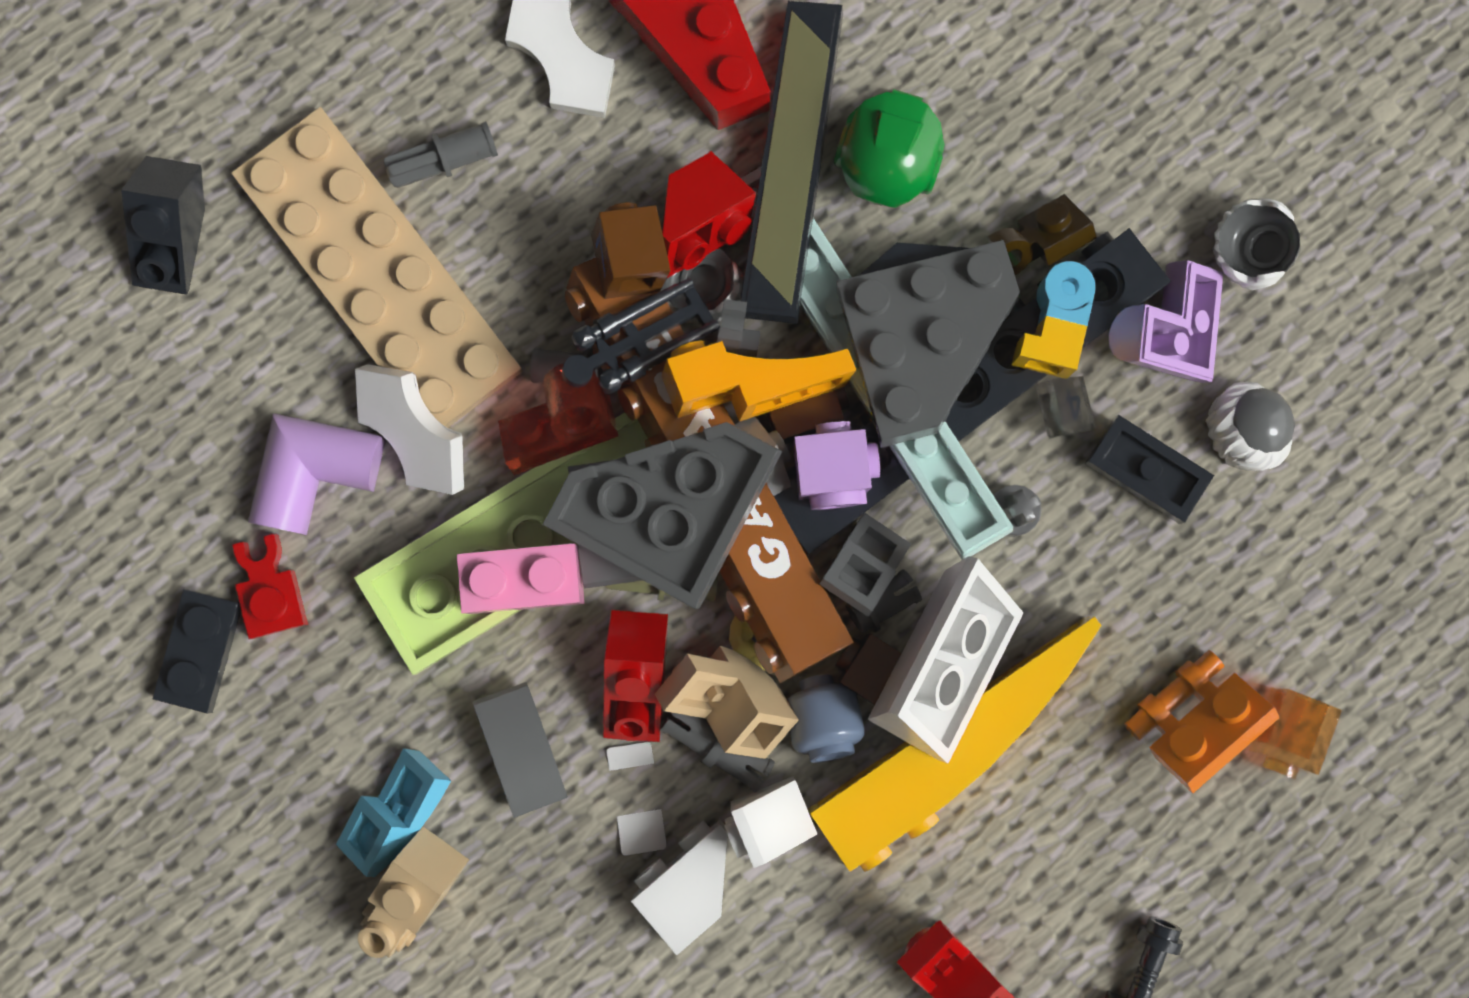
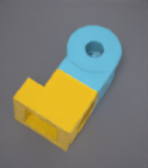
[1011,261,1095,379]

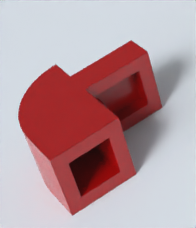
[897,920,1015,998]

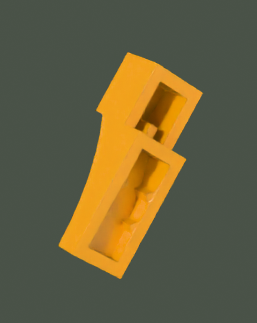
[661,341,856,422]

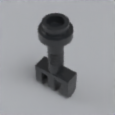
[1105,916,1183,998]

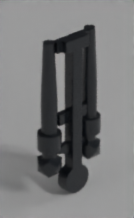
[562,278,720,394]

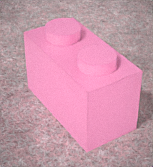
[457,543,585,614]

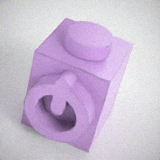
[793,421,880,510]

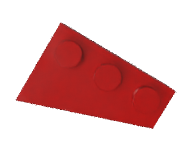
[608,0,771,130]

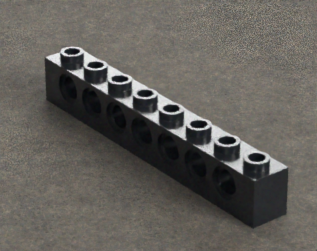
[774,228,1171,556]

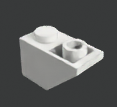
[724,776,817,868]
[631,820,727,955]

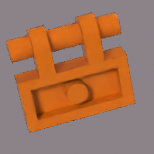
[1124,650,1279,794]

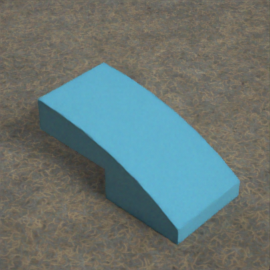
[336,749,451,877]

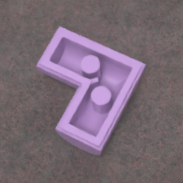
[1109,260,1223,383]
[248,413,386,535]

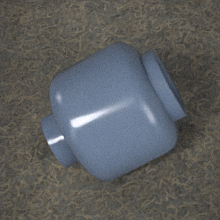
[787,674,865,763]

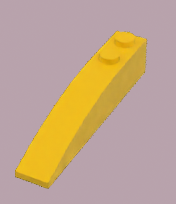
[808,616,1101,872]

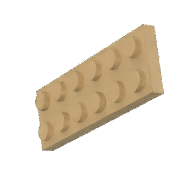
[232,107,523,428]

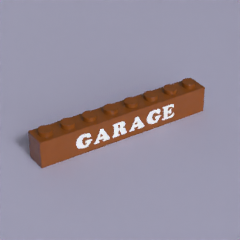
[565,258,854,683]

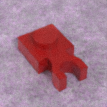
[232,534,308,639]

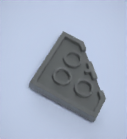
[836,240,1020,448]
[543,422,782,609]

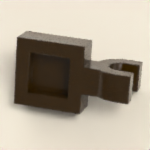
[987,194,1097,275]

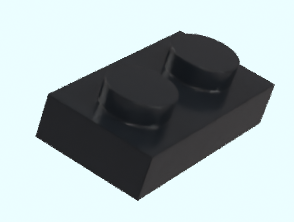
[1085,415,1215,524]
[152,589,241,714]

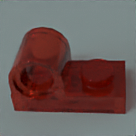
[498,363,619,475]

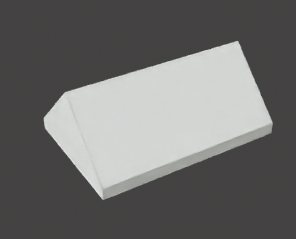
[868,556,1023,764]

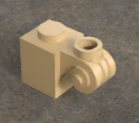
[358,827,470,958]

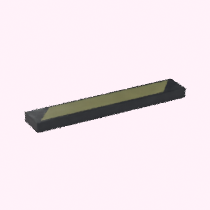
[741,0,844,324]

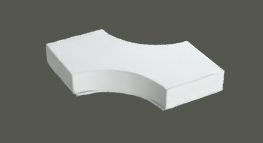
[505,0,615,118]
[355,364,464,495]

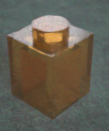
[1248,688,1342,780]

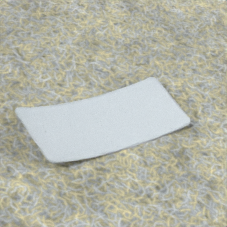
[607,742,666,856]

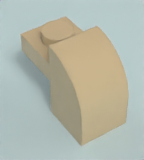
[655,646,799,759]

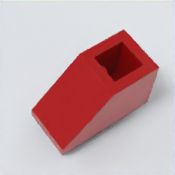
[661,151,756,278]
[603,610,668,742]

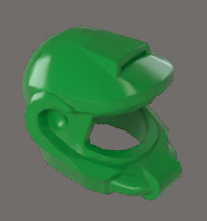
[833,89,945,208]

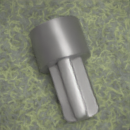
[993,485,1041,537]

